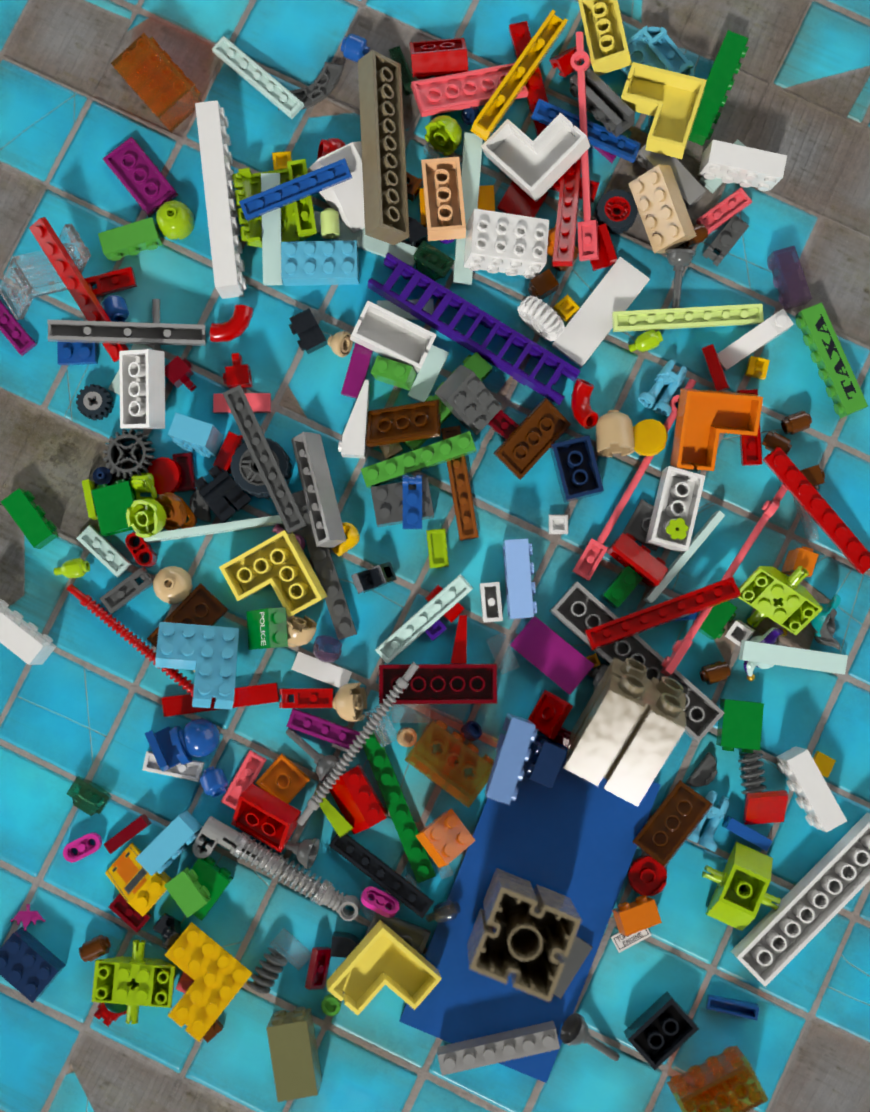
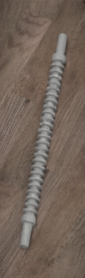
[297,662,419,826]

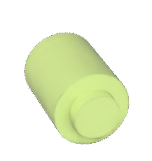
[320,208,340,239]

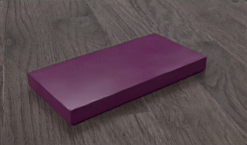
[103,136,178,217]
[510,616,594,695]

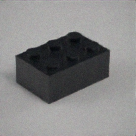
[624,991,699,1070]

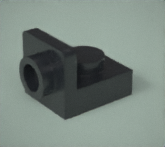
[153,913,181,950]

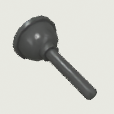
[665,249,696,308]
[286,728,341,783]
[284,838,320,869]
[560,1013,620,1061]

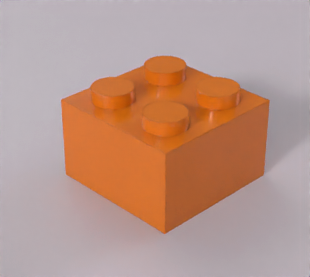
[416,808,476,868]

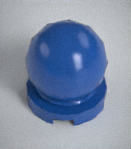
[169,718,220,765]

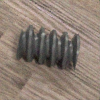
[738,753,767,794]
[246,947,288,994]

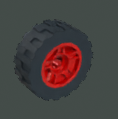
[595,189,638,234]

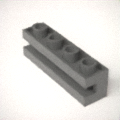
[570,67,635,137]

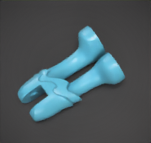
[638,359,687,417]
[688,790,729,852]

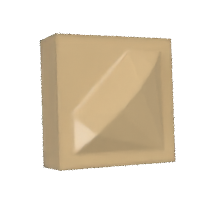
[379,443,403,460]

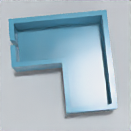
[155,622,239,710]

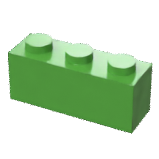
[98,217,163,261]

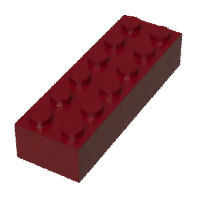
[379,664,497,704]

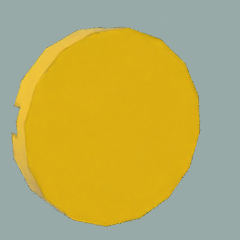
[633,419,668,456]

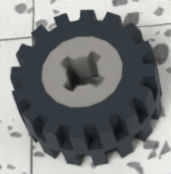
[76,384,114,420]

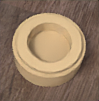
[397,727,417,747]

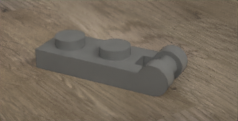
[702,215,749,266]
[99,566,154,614]

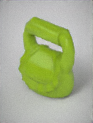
[130,473,157,500]

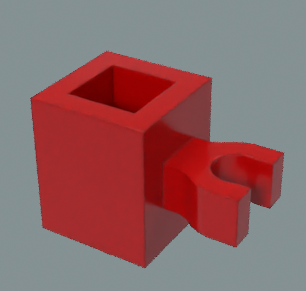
[223,353,253,389]

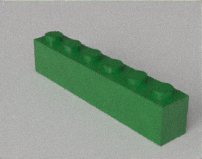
[689,30,749,146]

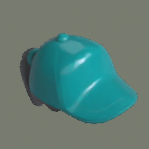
[811,594,841,650]

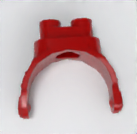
[94,1002,127,1027]

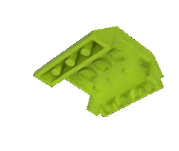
[232,159,317,248]

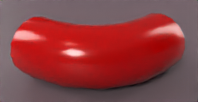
[210,305,253,342]
[571,378,598,429]

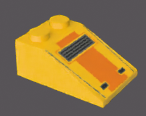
[105,843,172,916]

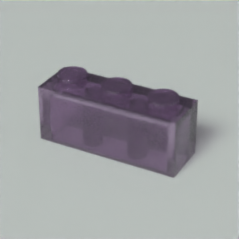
[767,246,812,310]

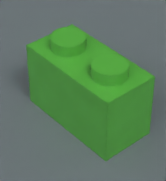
[371,355,417,391]
[164,867,211,918]

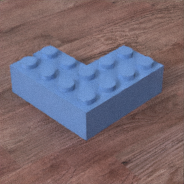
[484,713,538,805]

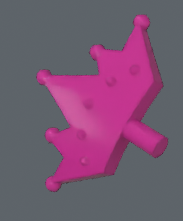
[11,904,46,931]

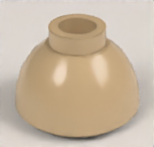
[328,331,353,358]

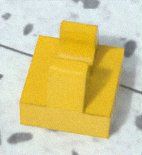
[745,356,770,380]

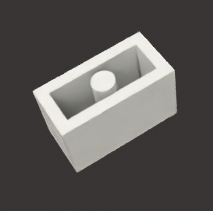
[479,582,503,623]

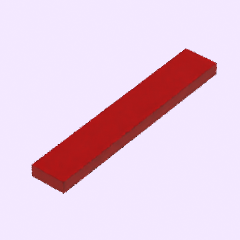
[162,683,280,717]

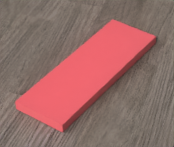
[411,63,529,117]

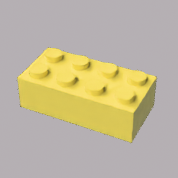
[578,0,632,76]

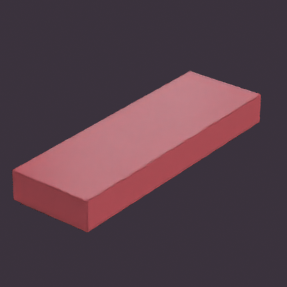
[695,187,753,235]
[213,393,271,413]
[221,750,267,810]

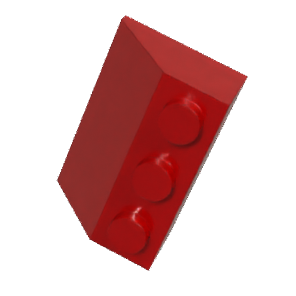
[409,38,468,79]
[606,533,668,588]
[329,764,388,835]
[231,784,301,853]

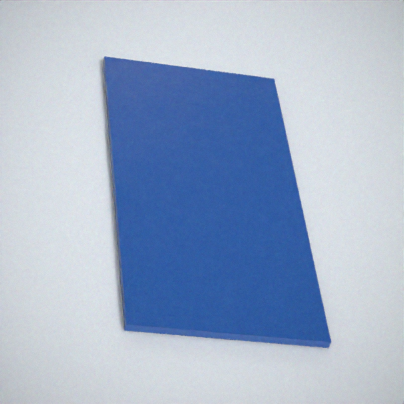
[399,734,661,1083]

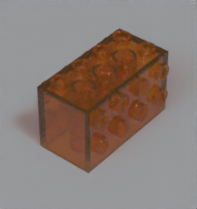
[111,33,203,133]
[667,1045,769,1112]

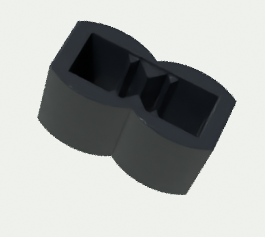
[289,308,328,354]

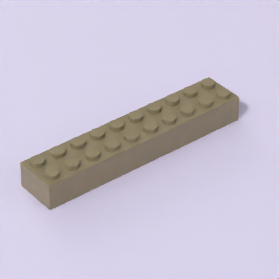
[358,50,409,245]

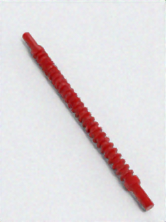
[67,584,215,710]

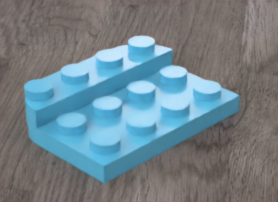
[621,26,694,78]

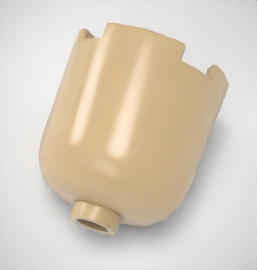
[596,410,635,457]

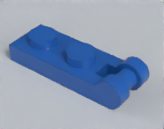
[402,475,422,529]

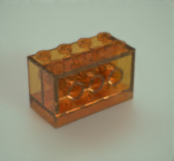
[405,719,495,808]

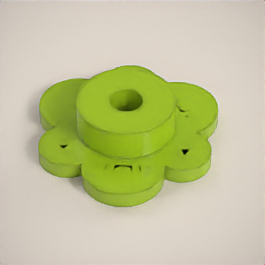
[666,518,689,540]

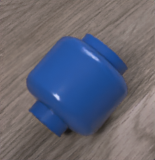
[341,34,370,63]
[101,295,129,322]
[199,767,229,797]

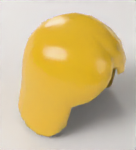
[330,522,360,556]

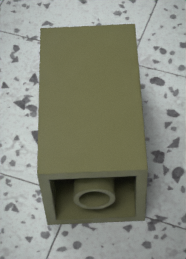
[266,1007,322,1102]

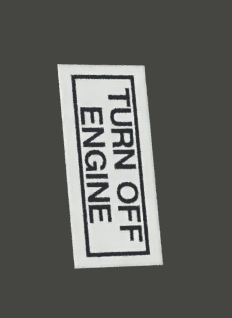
[611,928,652,953]

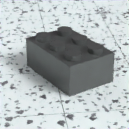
[435,364,503,435]
[371,477,434,527]

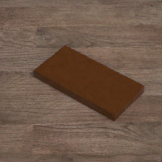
[493,398,571,480]
[366,399,441,447]
[147,583,229,648]
[633,780,713,867]

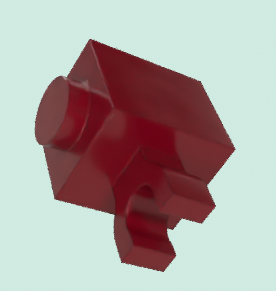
[165,355,197,392]

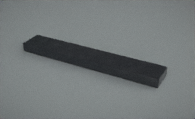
[329,833,435,919]

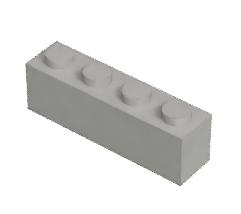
[636,145,706,210]

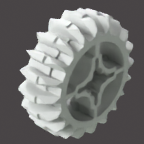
[517,295,565,341]

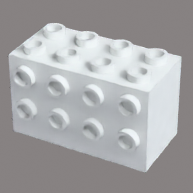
[463,208,549,279]

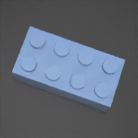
[503,539,537,620]

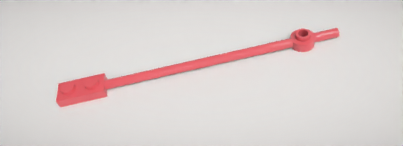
[571,31,599,261]
[572,379,696,581]
[660,484,788,677]

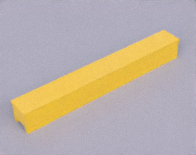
[470,10,568,141]

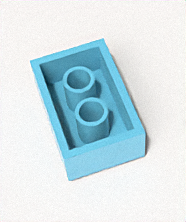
[168,413,224,458]
[135,810,203,876]

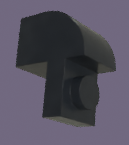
[351,562,397,594]
[331,931,360,958]

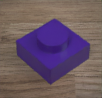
[425,619,447,641]

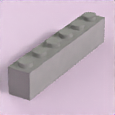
[291,432,346,548]
[437,1021,560,1076]

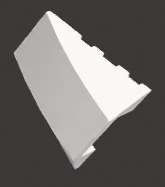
[307,141,365,234]

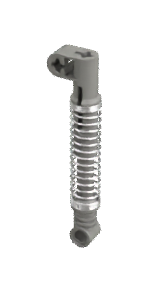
[192,816,361,921]

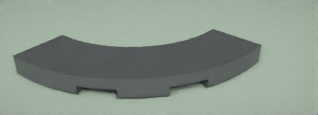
[278,62,343,111]

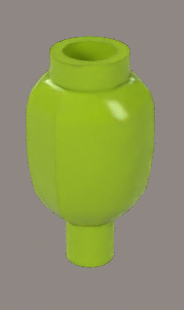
[628,330,663,353]
[54,558,90,578]

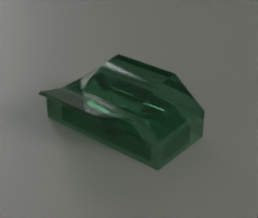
[413,240,455,281]
[67,776,112,816]

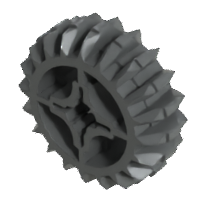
[103,429,156,480]

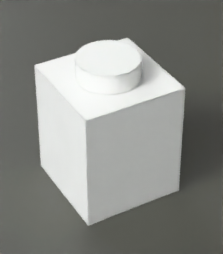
[725,620,755,647]

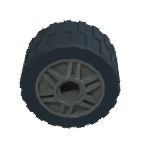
[230,438,292,498]

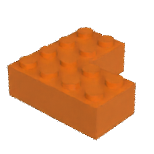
[670,388,763,471]

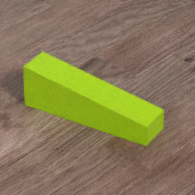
[316,793,353,838]

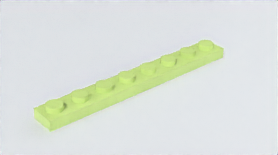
[612,304,764,332]

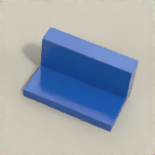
[144,726,180,772]

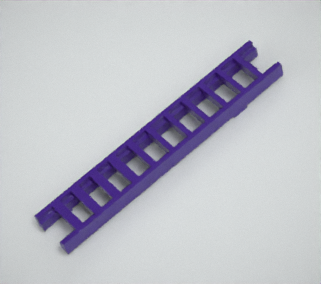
[368,253,581,405]

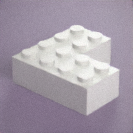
[481,113,590,202]

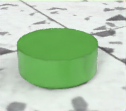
[321,994,341,1016]

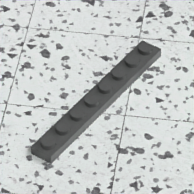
[223,385,307,534]
[292,490,357,640]

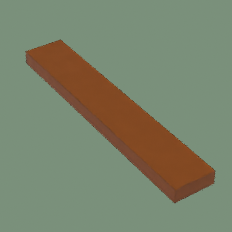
[441,426,479,541]

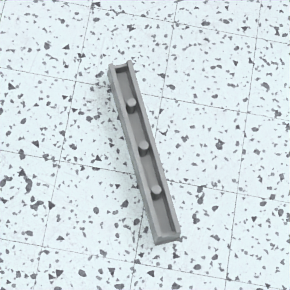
[47,320,206,346]

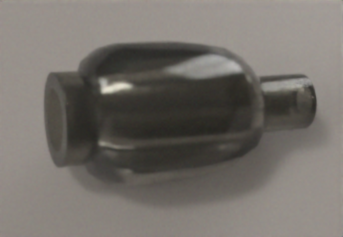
[426,900,461,923]

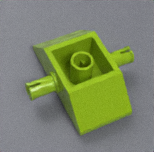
[738,566,823,635]
[702,841,780,931]
[91,939,175,1024]

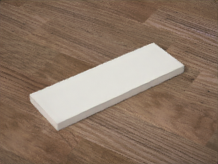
[552,257,650,368]

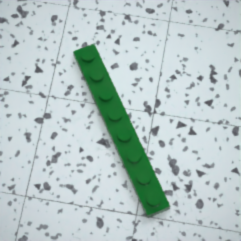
[362,730,436,883]

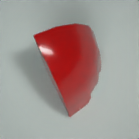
[549,46,581,77]

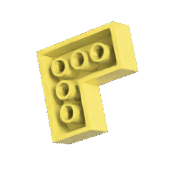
[219,530,328,617]

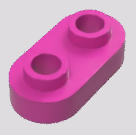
[63,832,102,862]
[361,886,399,918]

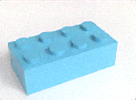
[281,240,359,286]

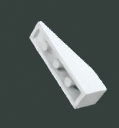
[717,309,794,371]
[338,380,370,459]

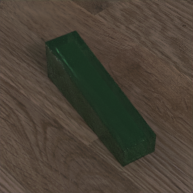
[389,46,414,96]

